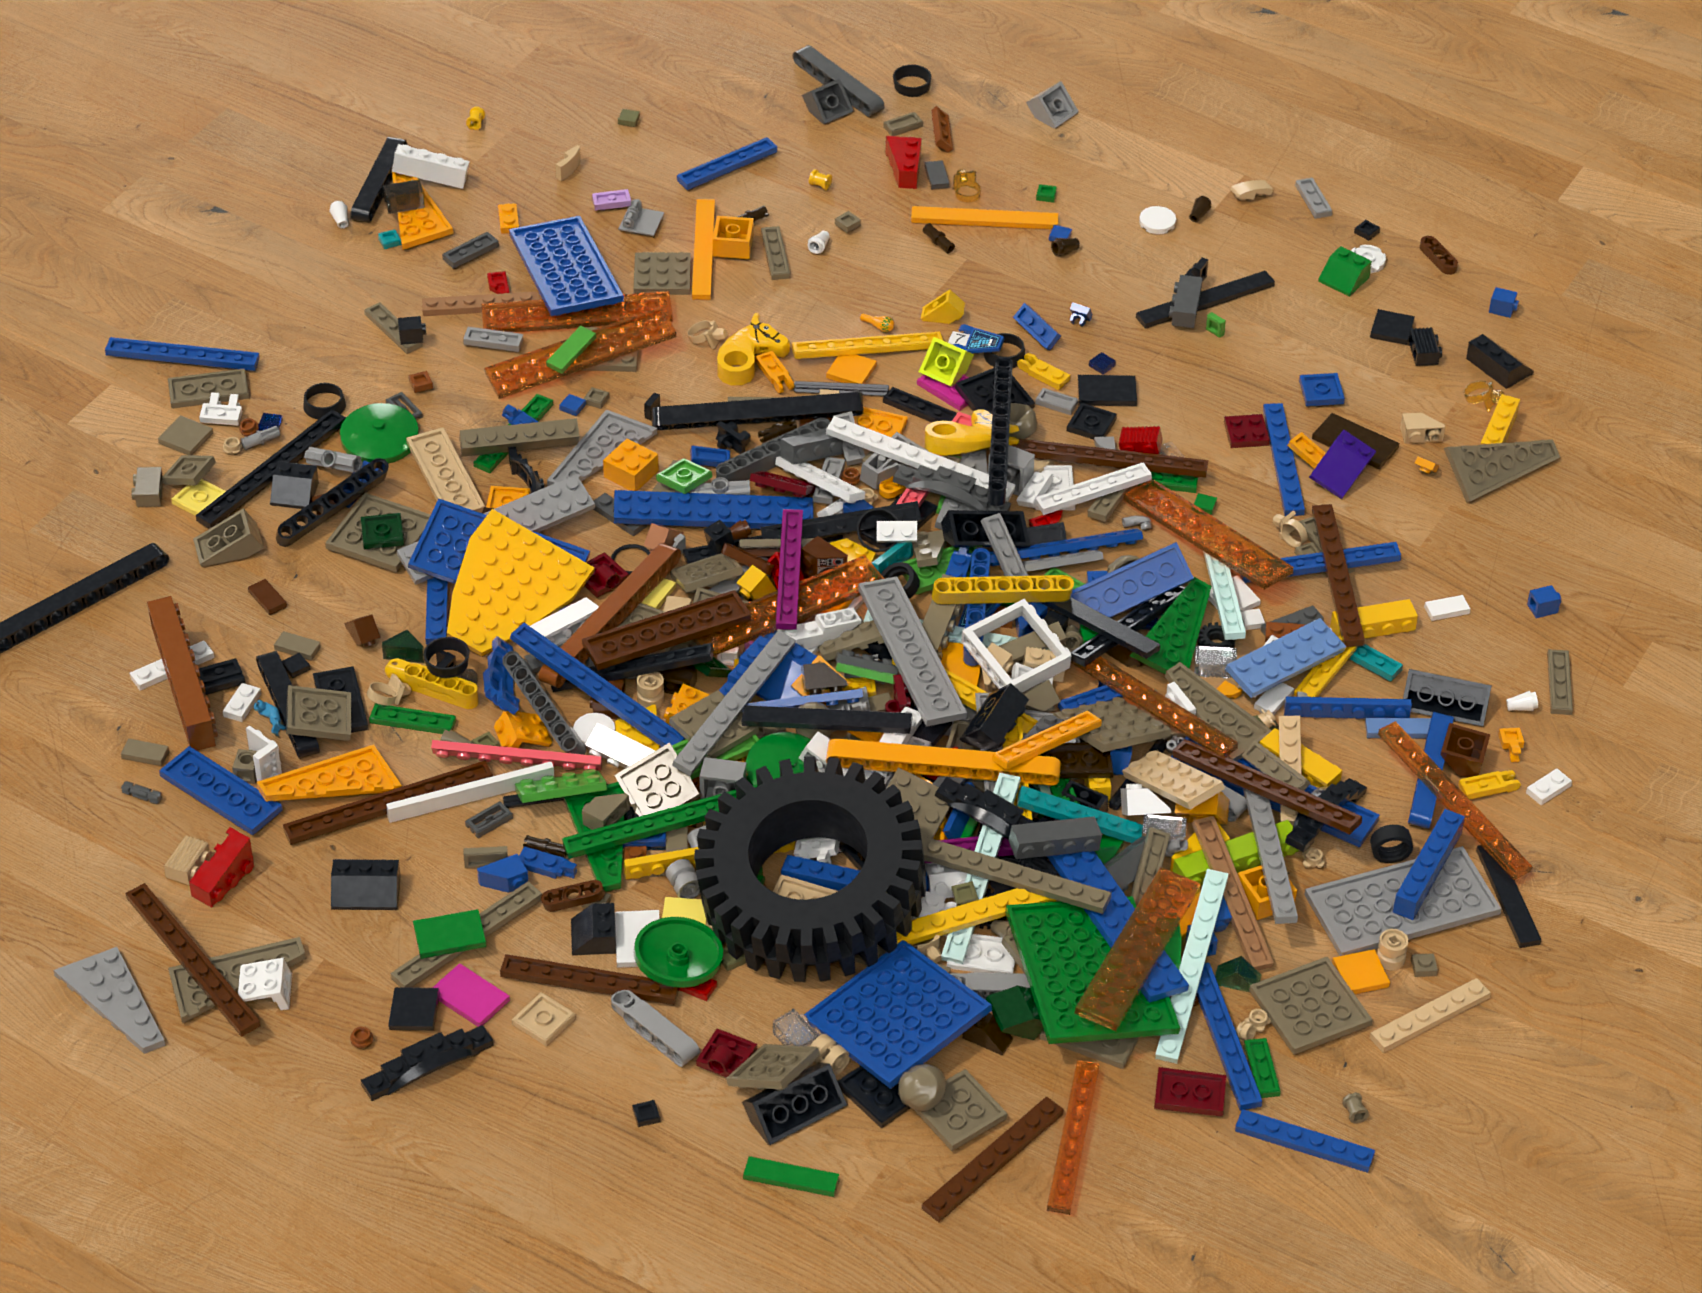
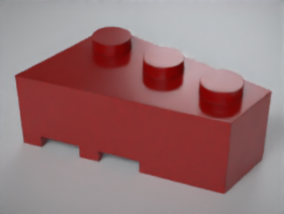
[885,136,922,189]
[189,827,254,908]

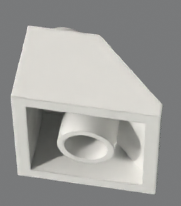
[1121,784,1171,815]

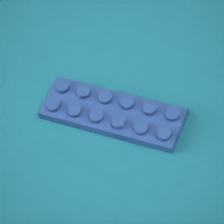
[1225,618,1346,698]

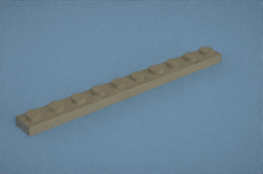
[921,836,1112,914]

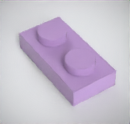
[592,189,631,211]

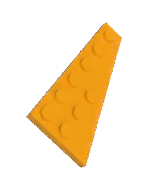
[392,172,453,250]
[257,744,402,802]

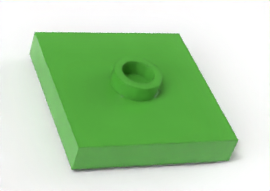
[656,458,712,494]

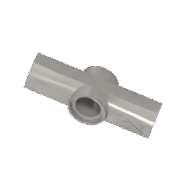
[304,447,363,473]
[691,477,750,495]

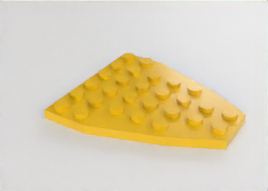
[447,509,595,657]

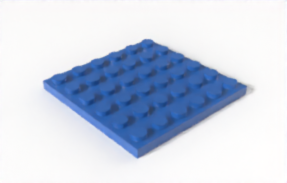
[803,940,992,1089]

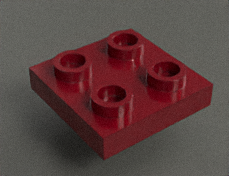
[584,552,629,598]
[885,674,911,713]
[696,1028,757,1078]

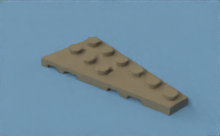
[1444,439,1560,502]
[1165,662,1272,761]

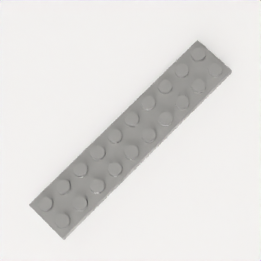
[397,474,595,585]
[858,577,967,726]

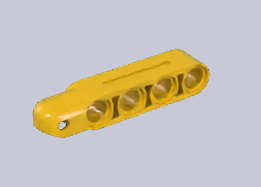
[384,658,479,709]

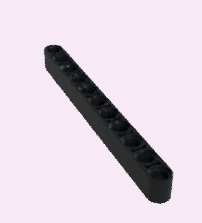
[988,357,1013,506]
[651,392,864,430]
[0,543,169,654]

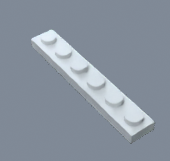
[775,456,865,503]
[1035,463,1152,515]

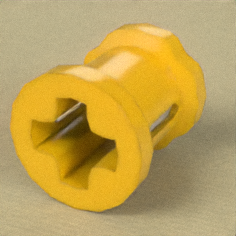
[466,107,486,130]
[809,169,832,190]

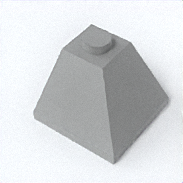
[1026,81,1079,128]

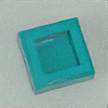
[378,229,402,250]

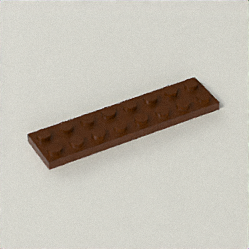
[582,590,752,670]

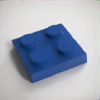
[1299,373,1345,406]

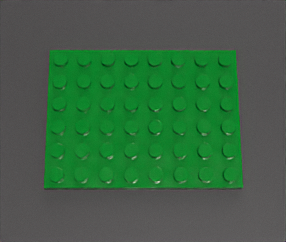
[1005,896,1180,1044]

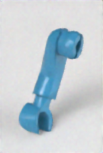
[254,700,286,736]

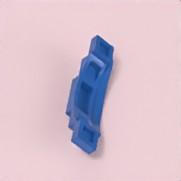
[719,629,777,696]
[483,636,520,715]

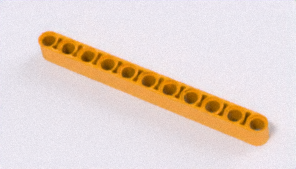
[826,739,1061,786]

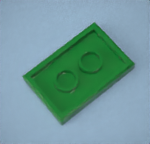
[413,909,486,959]

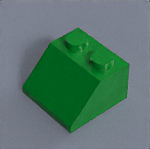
[1318,246,1372,297]

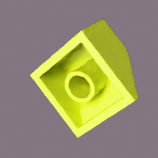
[919,337,974,387]

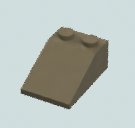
[193,508,264,567]

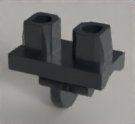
[716,421,750,454]

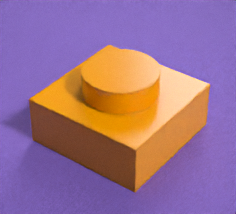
[1415,457,1440,474]

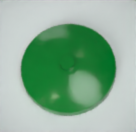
[340,403,419,464]
[746,732,811,785]
[634,917,723,988]

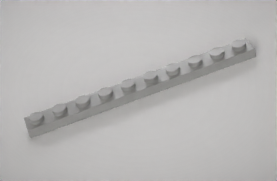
[672,630,796,776]
[1243,788,1298,924]

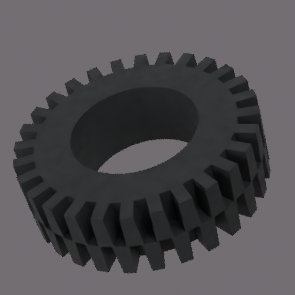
[694,756,926,982]

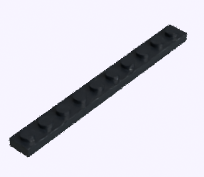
[196,409,346,529]

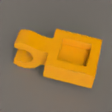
[1498,728,1524,762]

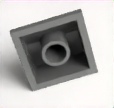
[802,78,854,125]

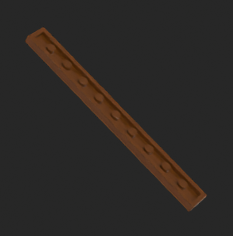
[1012,438,1208,478]
[1312,504,1365,647]
[1172,739,1362,835]
[283,761,493,845]
[126,883,261,1037]

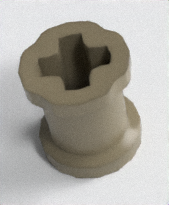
[1342,1093,1369,1124]

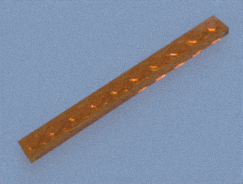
[1070,656,1238,757]
[1378,721,1532,880]

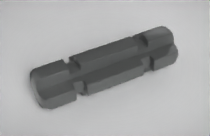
[121,781,162,804]

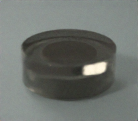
[457,669,478,685]

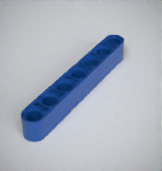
[963,548,990,666]
[1408,712,1454,829]

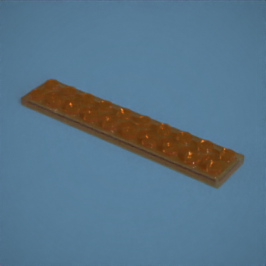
[481,291,673,333]
[484,306,677,399]
[1124,479,1294,590]
[693,555,885,656]
[1074,867,1201,1031]

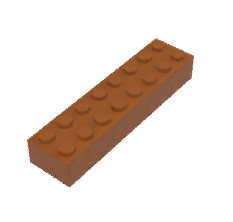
[147,596,218,751]

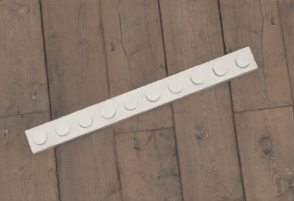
[826,416,1016,502]

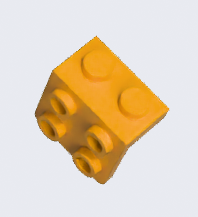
[663,683,710,727]
[494,711,552,748]

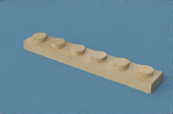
[1279,716,1301,826]
[1370,978,1491,1053]

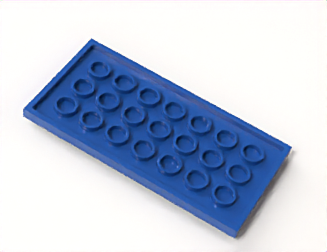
[509,215,624,316]
[408,499,590,611]

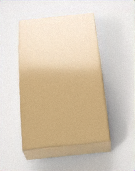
[556,145,581,181]
[1230,180,1273,201]

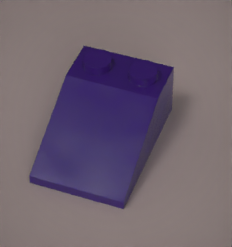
[1309,430,1376,499]

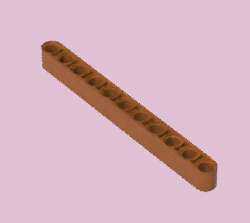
[538,543,681,688]

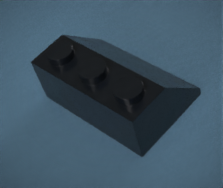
[1466,334,1534,389]
[959,683,1029,751]
[331,859,401,910]

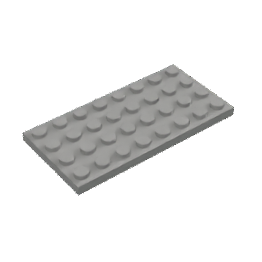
[1304,846,1501,956]

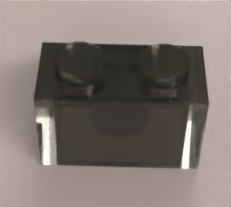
[381,179,425,214]

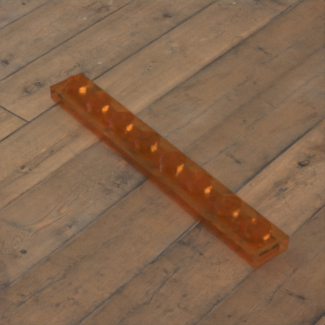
[1047,1060,1100,1215]

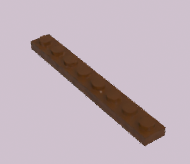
[500,954,679,1005]
[922,1096,1064,1222]

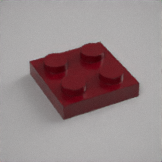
[1224,414,1270,448]

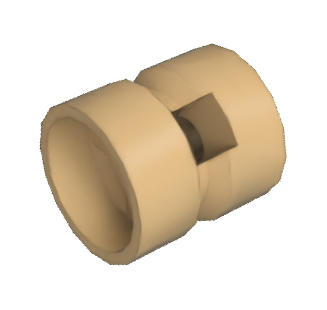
[637,672,664,709]
[1377,929,1408,971]
[810,1034,850,1076]

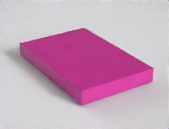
[917,375,969,411]
[432,963,510,1027]

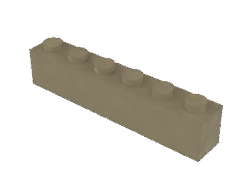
[459,418,580,457]
[922,574,964,661]

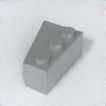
[860,432,928,490]

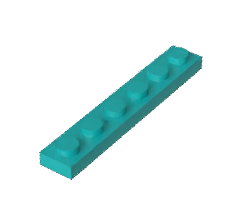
[1017,786,1143,843]

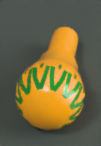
[860,314,894,333]

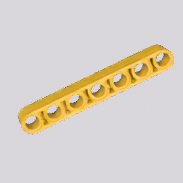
[931,575,1074,604]

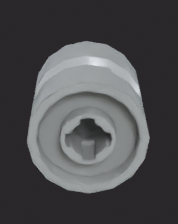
[666,859,700,899]

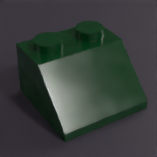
[986,985,1044,1040]

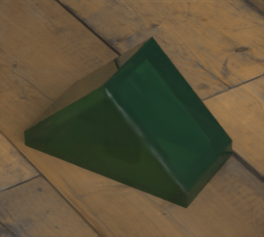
[382,630,425,663]
[1215,956,1261,993]

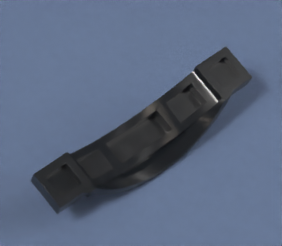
[508,447,544,493]
[935,776,1047,857]
[1285,778,1367,852]
[361,1025,494,1101]

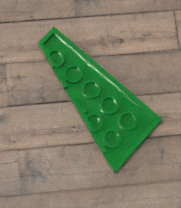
[1129,577,1212,674]
[564,782,624,892]

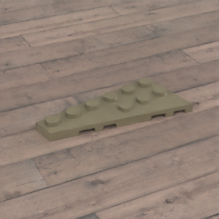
[168,937,305,1024]

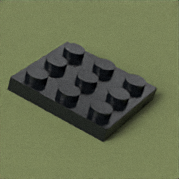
[955,367,1035,414]

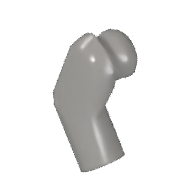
[1122,515,1152,530]
[1166,735,1184,753]

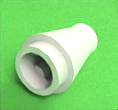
[329,201,348,229]
[808,231,830,254]
[1506,691,1538,711]

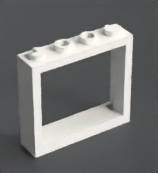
[961,599,1072,692]

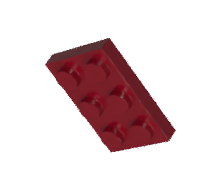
[749,471,816,497]
[1154,1067,1227,1117]

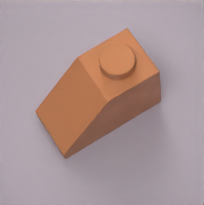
[644,523,683,552]

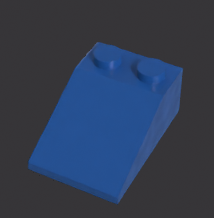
[756,643,817,707]

